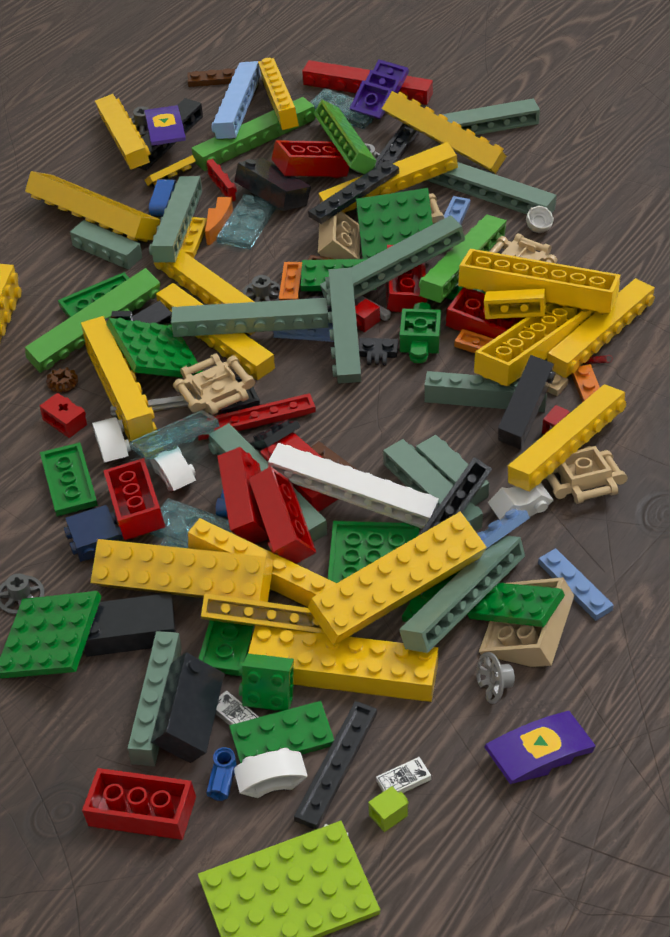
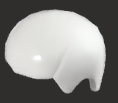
[526,206,554,233]

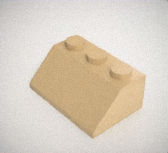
[318,211,360,259]

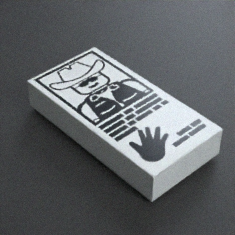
[215,691,259,725]
[376,757,431,793]

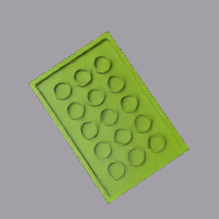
[198,821,380,937]

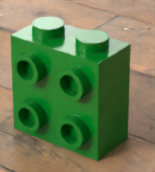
[239,653,294,711]

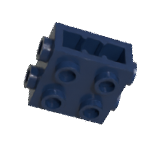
[64,505,123,562]

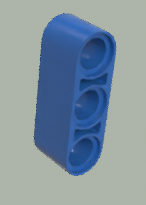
[149,179,176,217]

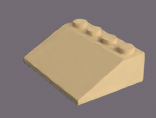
[479,577,574,667]

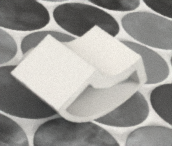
[92,417,131,462]
[147,444,196,491]
[488,483,553,520]
[234,748,308,798]

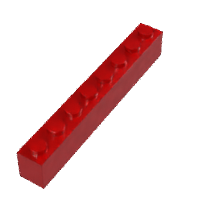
[302,60,433,105]

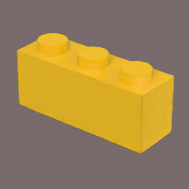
[484,289,546,319]

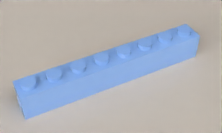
[212,61,261,139]

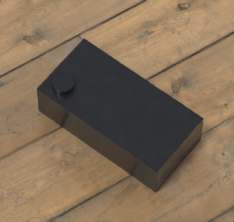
[234,158,311,211]
[498,355,556,450]
[84,593,176,657]
[151,652,225,763]

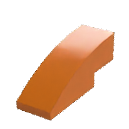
[205,197,233,245]

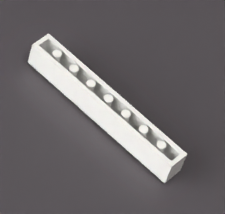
[268,443,439,529]

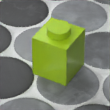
[368,786,409,832]

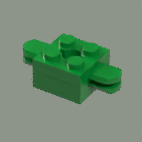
[400,302,441,363]

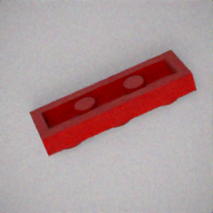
[206,159,237,202]

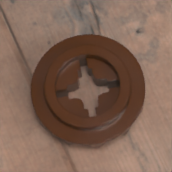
[46,367,78,392]

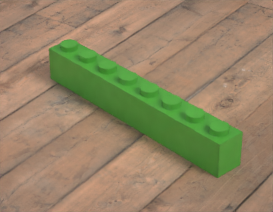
[192,97,315,171]
[314,100,377,174]
[419,214,507,303]
[25,268,160,373]

